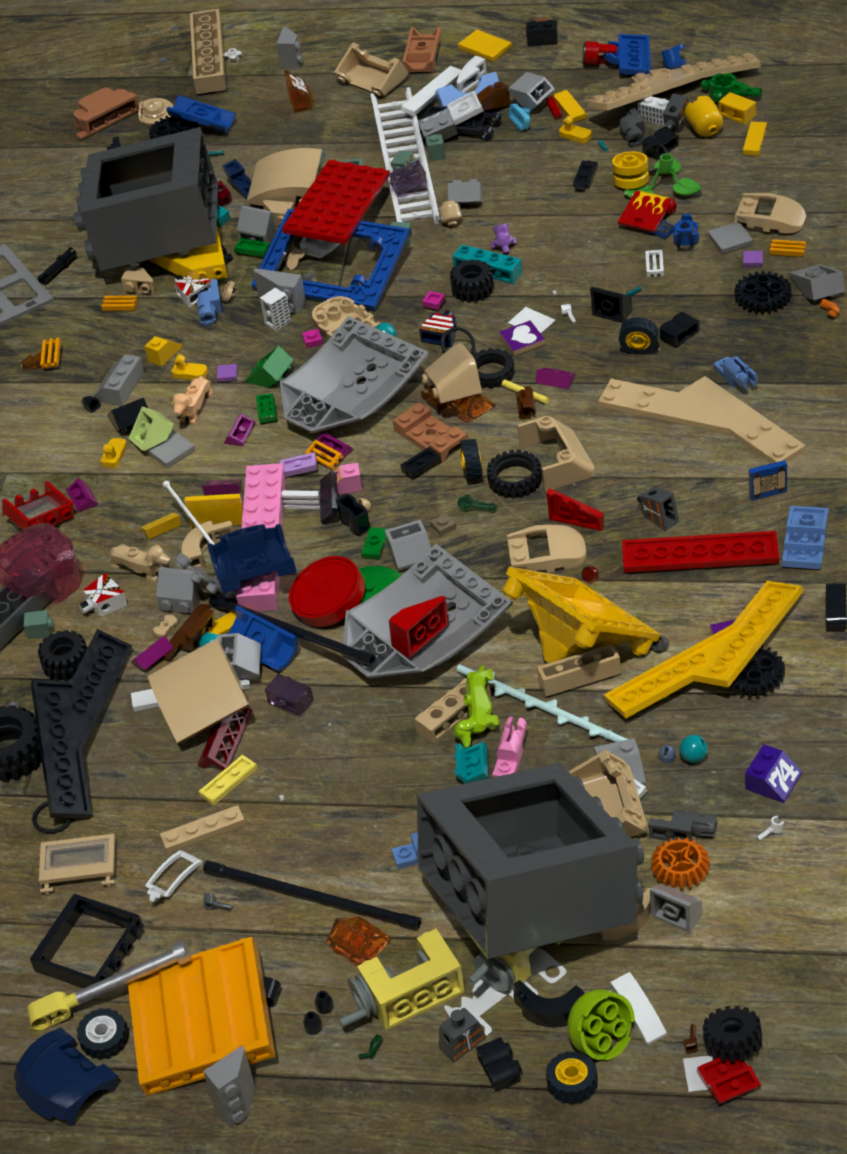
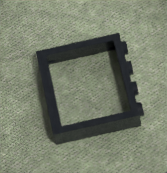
[30,894,143,988]

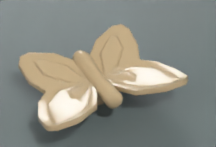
[283,240,306,270]

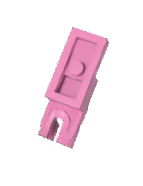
[492,716,527,777]

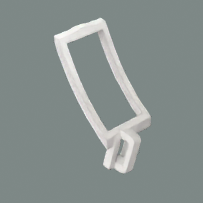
[145,850,203,903]

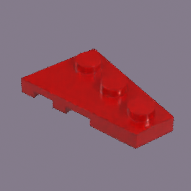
[546,488,604,531]

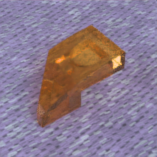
[20,350,54,368]

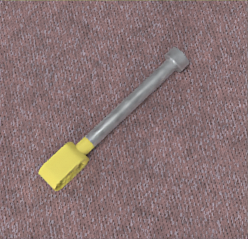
[27,940,191,1031]

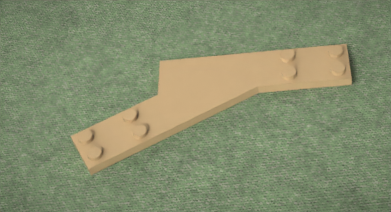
[598,376,806,463]

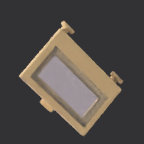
[39,834,115,895]

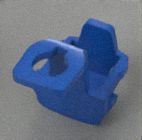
[673,214,699,245]

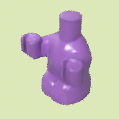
[490,224,517,254]

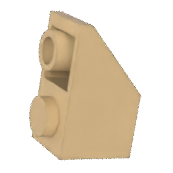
[121,267,156,295]

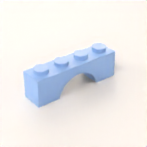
[435,72,499,108]

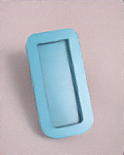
[508,103,531,131]

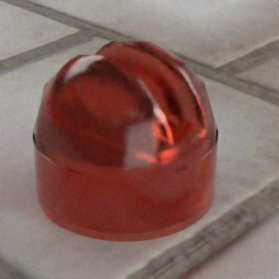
[582,566,599,582]

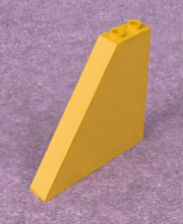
[148,228,228,280]

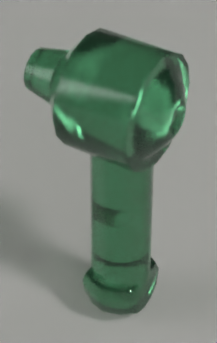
[458,495,497,512]

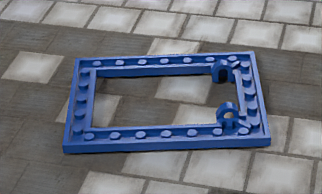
[251,209,410,310]

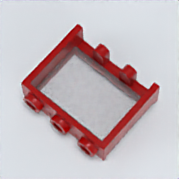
[2,481,73,536]

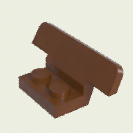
[162,604,215,661]

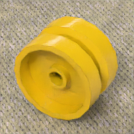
[612,151,649,189]

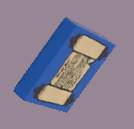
[749,460,787,501]

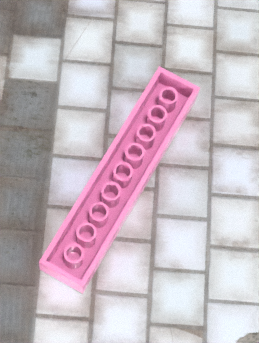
[236,463,286,611]

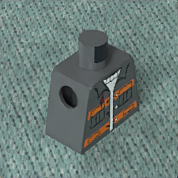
[663,93,688,133]
[637,487,679,531]
[439,1008,486,1063]

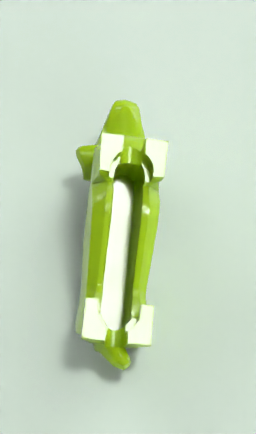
[453,665,499,748]

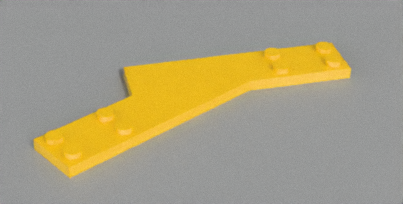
[604,581,803,718]

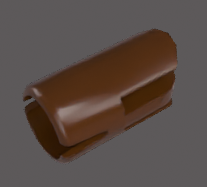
[516,386,536,419]

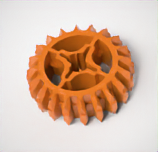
[651,836,710,891]

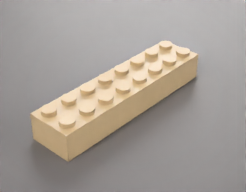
[190,9,226,94]

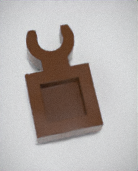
[421,386,452,412]

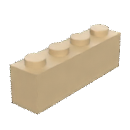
[537,644,621,697]

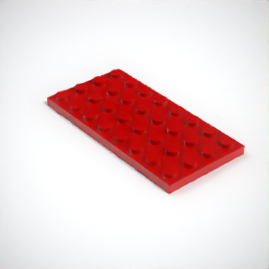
[282,160,390,245]

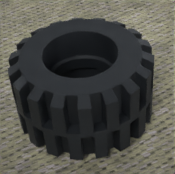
[450,259,494,302]
[38,630,87,681]

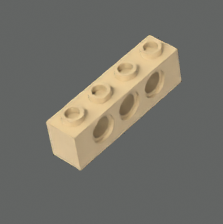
[415,678,491,744]

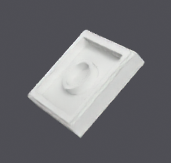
[446,91,484,125]

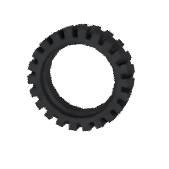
[487,450,542,499]

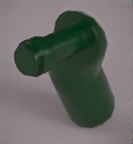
[359,1035,383,1059]

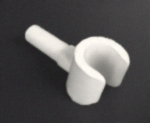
[561,304,577,324]
[756,816,784,841]

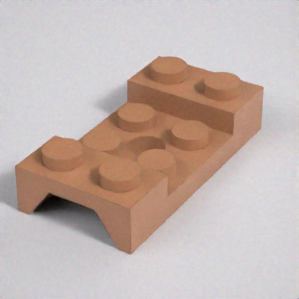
[402,27,442,73]
[393,402,468,463]

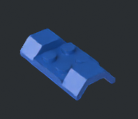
[167,95,236,133]
[226,605,298,671]

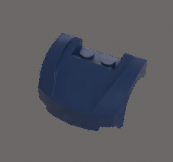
[208,524,297,593]
[14,1027,118,1126]

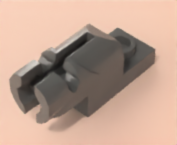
[620,105,645,147]
[648,810,718,842]

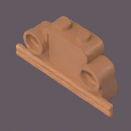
[74,87,140,140]

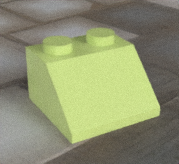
[128,407,174,451]

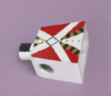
[175,275,211,307]
[78,573,128,617]

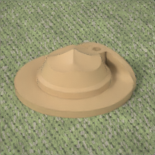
[139,98,173,125]

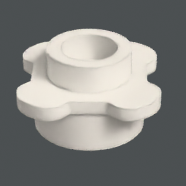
[224,48,242,62]

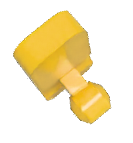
[559,116,592,143]
[171,355,208,380]
[100,438,127,468]

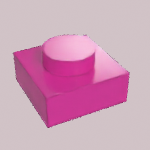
[422,291,445,310]
[302,329,323,348]

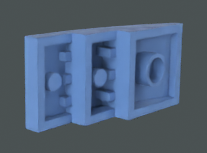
[782,506,829,569]

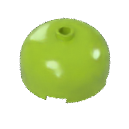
[567,989,635,1060]

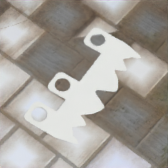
[444,947,566,1036]

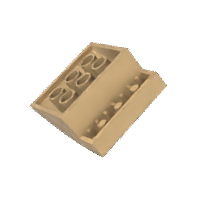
[247,148,322,207]
[148,638,251,744]

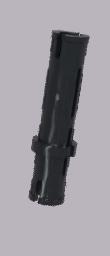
[37,247,77,285]

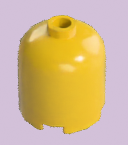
[684,96,723,137]

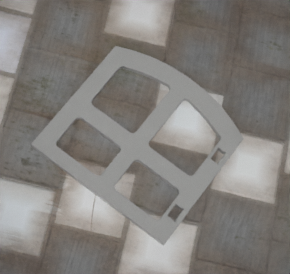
[0,244,54,326]

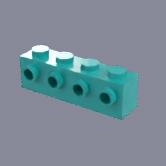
[452,244,523,284]

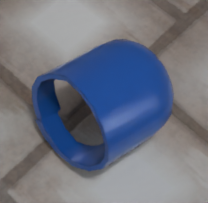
[661,44,686,70]

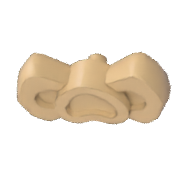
[222,281,235,302]
[153,615,178,638]

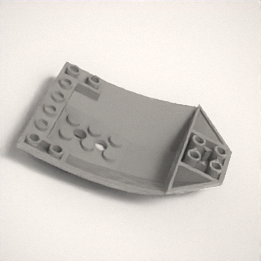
[280,316,430,433]
[342,544,513,678]

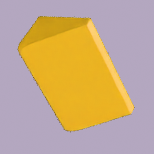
[141,512,182,540]

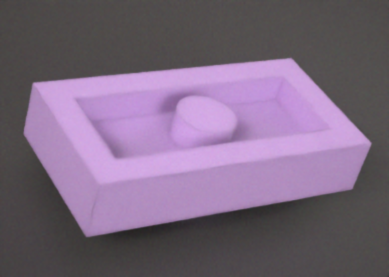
[280,452,317,477]

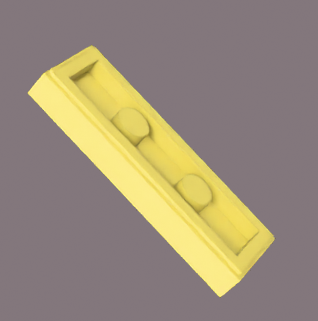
[198,755,257,806]

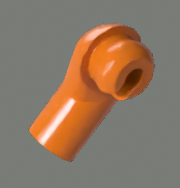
[820,299,840,318]

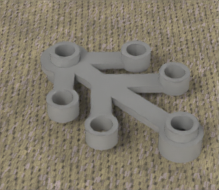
[175,553,237,602]

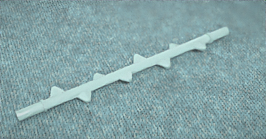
[456,664,628,742]

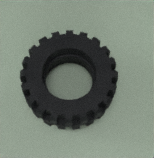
[0,705,42,782]

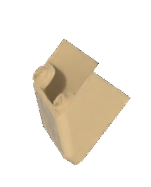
[517,416,594,492]

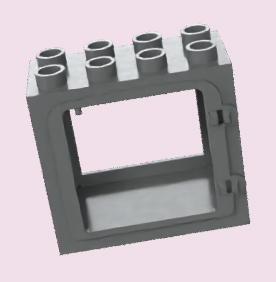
[74,127,218,271]
[417,763,644,959]

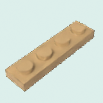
[160,805,246,853]

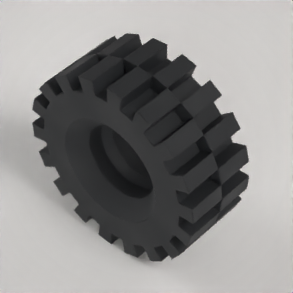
[703,1006,763,1062]

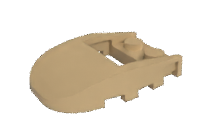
[734,193,806,234]
[312,296,380,340]
[507,525,586,573]

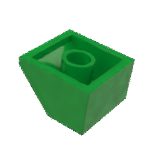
[245,345,294,388]

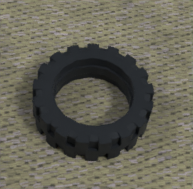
[473,348,515,389]

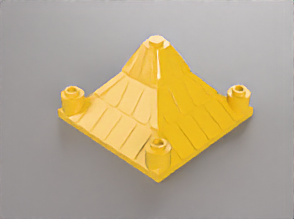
[502,567,661,664]

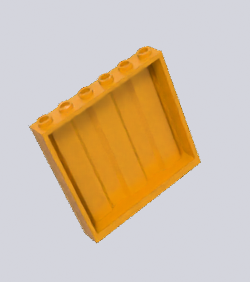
[128,936,276,1096]

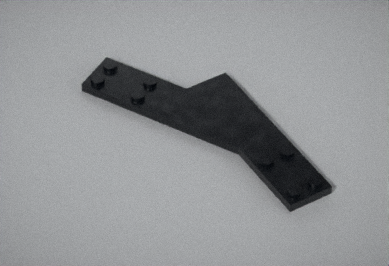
[31,629,132,819]

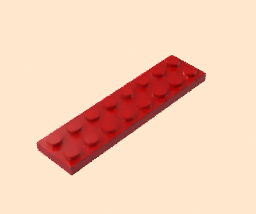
[622,531,779,573]

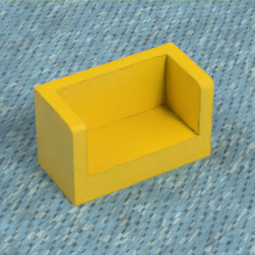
[719,92,756,125]

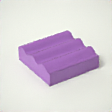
[743,251,763,268]
[217,364,238,382]

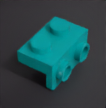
[454,742,488,784]

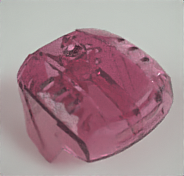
[0,523,81,603]

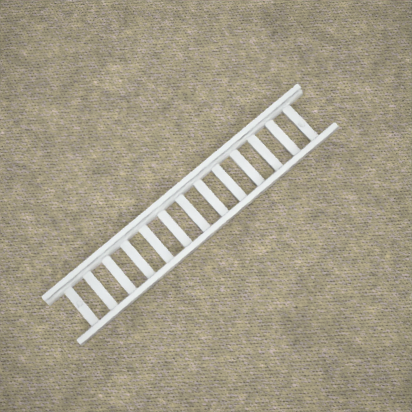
[370,87,440,224]

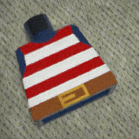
[419,310,457,347]

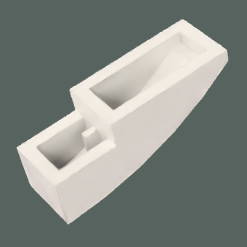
[457,55,487,93]
[610,972,667,1046]

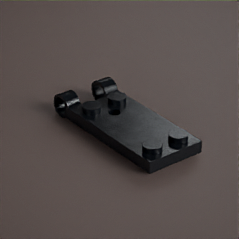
[419,106,502,141]

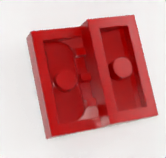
[696,1057,761,1104]

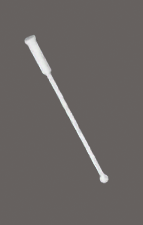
[163,481,214,545]

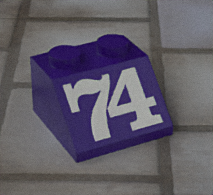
[745,744,802,803]

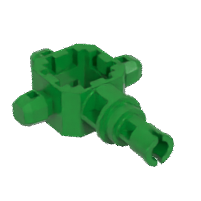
[701,73,762,102]

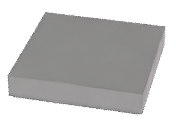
[708,222,753,254]
[146,430,195,468]

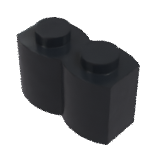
[642,128,679,159]
[660,312,699,347]
[336,493,370,535]
[476,1037,522,1092]

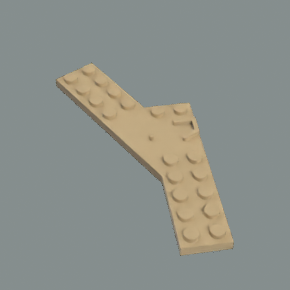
[587,53,761,111]

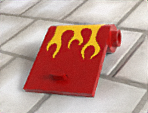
[618,190,677,233]

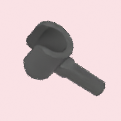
[203,893,233,910]

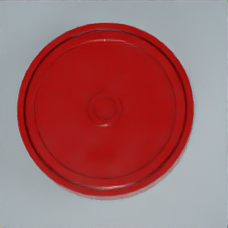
[289,556,365,627]

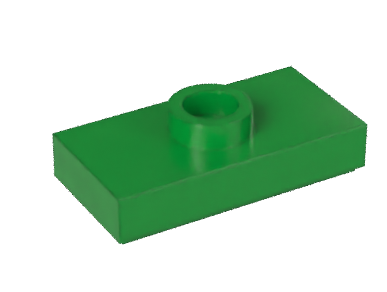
[234,238,270,257]
[256,393,277,423]
[361,527,387,560]

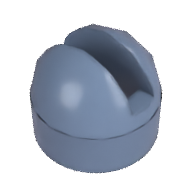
[659,745,676,763]

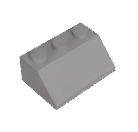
[93,354,144,406]
[203,1046,255,1127]

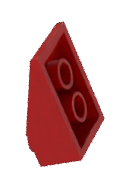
[389,596,448,658]

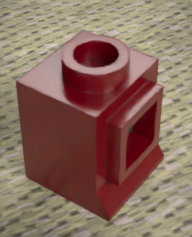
[218,181,232,206]

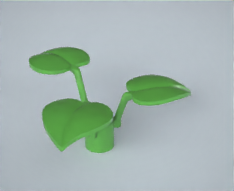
[624,153,701,198]

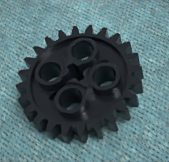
[149,115,199,139]
[735,271,791,313]
[726,645,785,697]

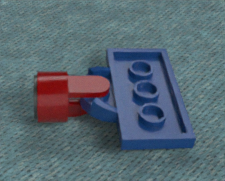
[582,34,651,75]

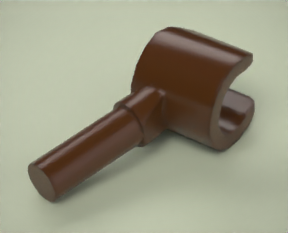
[684,1024,698,1053]

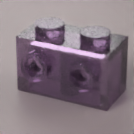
[390,160,426,196]
[265,673,313,716]

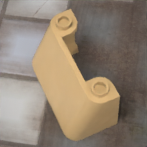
[334,42,409,97]
[421,343,482,403]
[568,749,648,837]

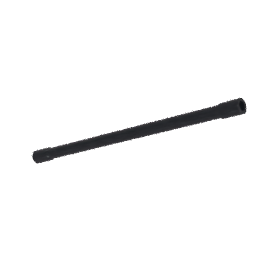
[209,594,376,666]
[203,860,421,930]

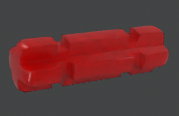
[546,96,562,119]

